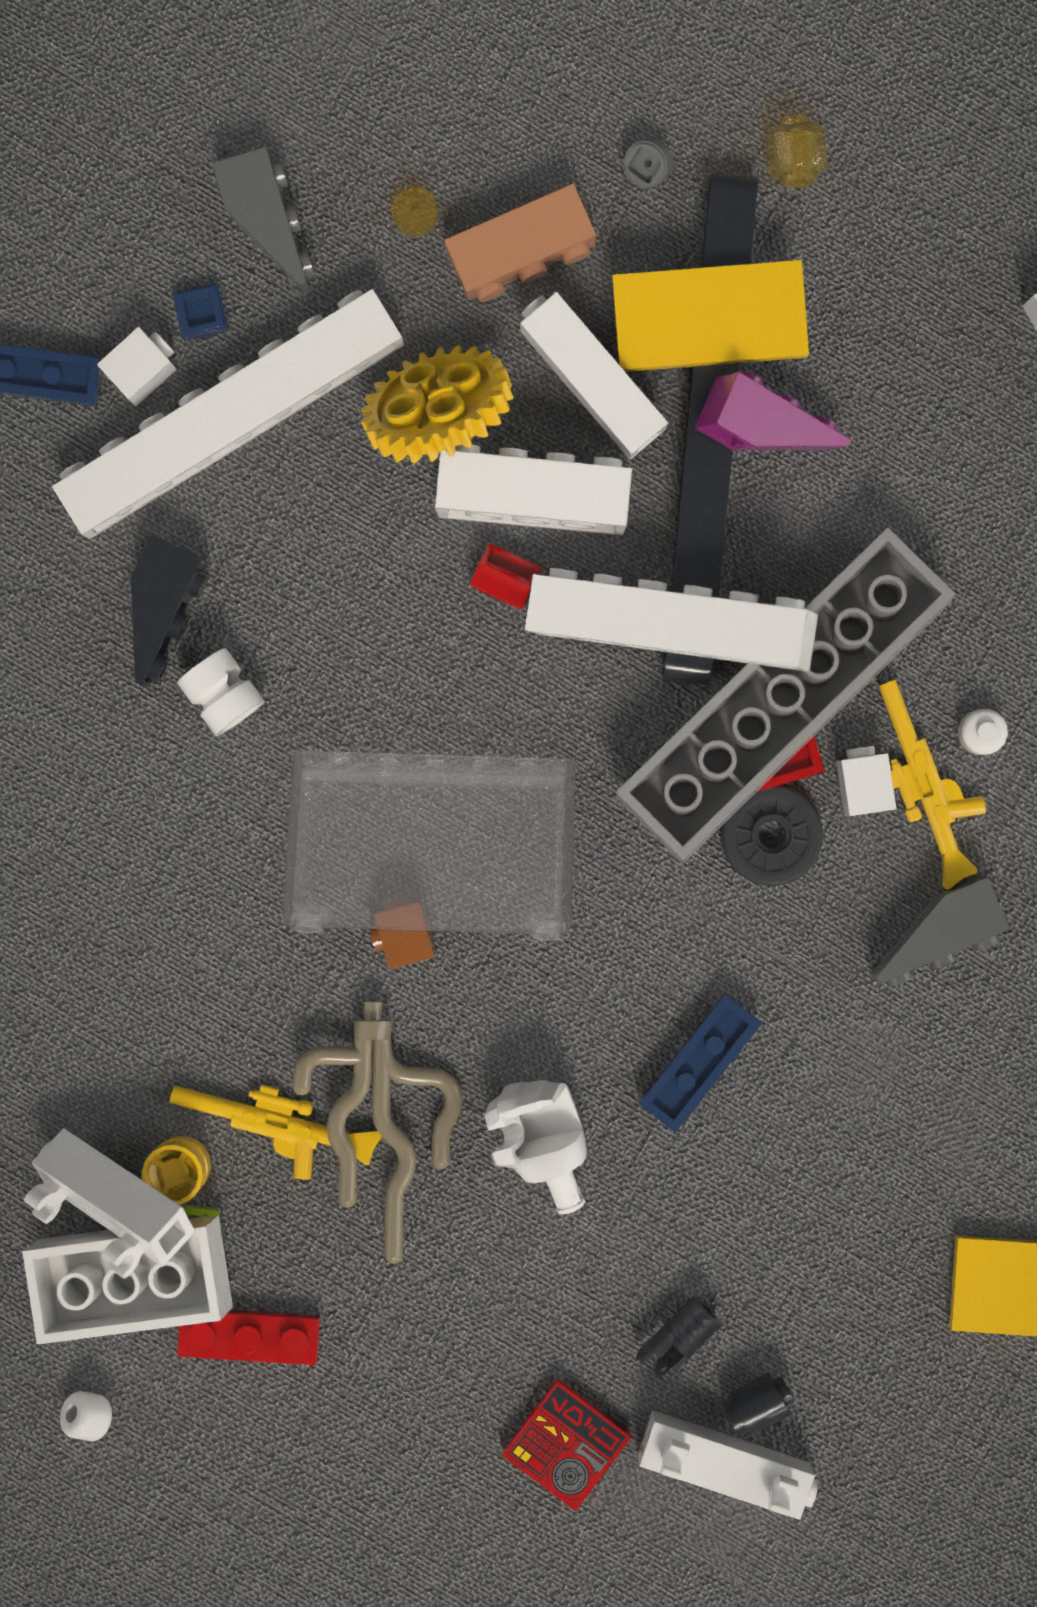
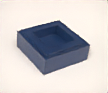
[172,283,230,341]

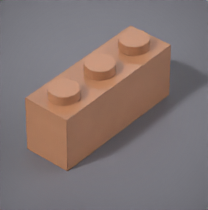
[444,183,596,302]

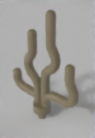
[293,1002,463,1264]

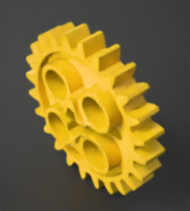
[361,345,513,464]

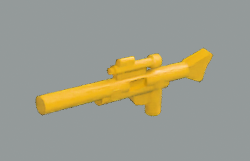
[879,679,986,890]
[170,1084,382,1180]

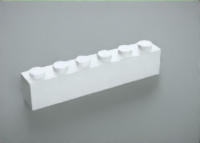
[525,568,818,672]

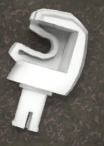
[485,1080,587,1214]

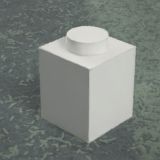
[97,326,177,406]
[836,746,896,816]

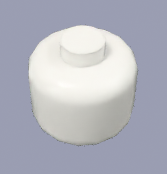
[958,709,1008,755]
[60,1391,112,1441]

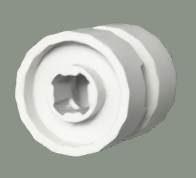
[177,648,265,736]

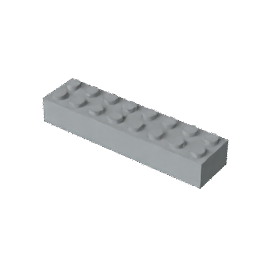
[616,528,955,864]

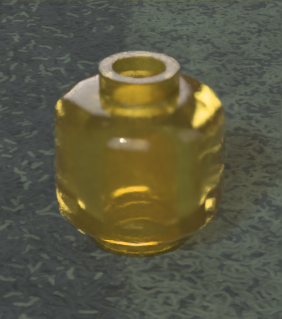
[765,114,828,189]

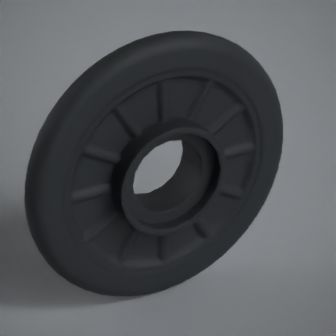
[721,785,823,886]

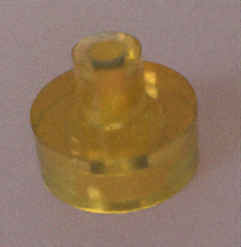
[391,187,438,238]

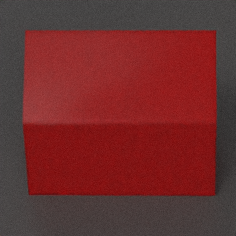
[469,543,542,611]

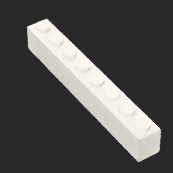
[52,289,405,539]

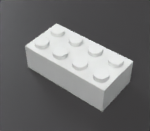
[435,444,632,535]
[22,1215,233,1344]

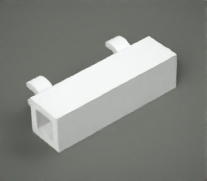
[520,292,668,460]
[24,1128,195,1279]
[638,1410,819,1520]

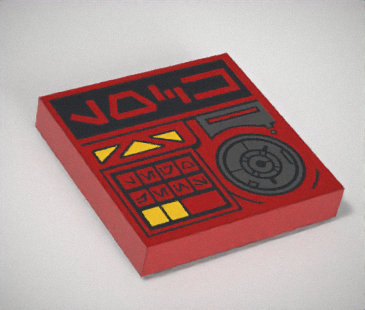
[502,1378,632,1511]

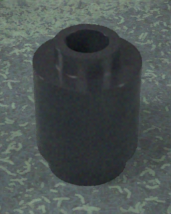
[722,1372,795,1436]

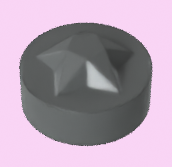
[624,138,673,188]

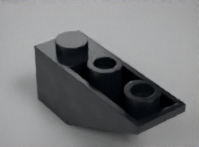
[131,534,210,688]

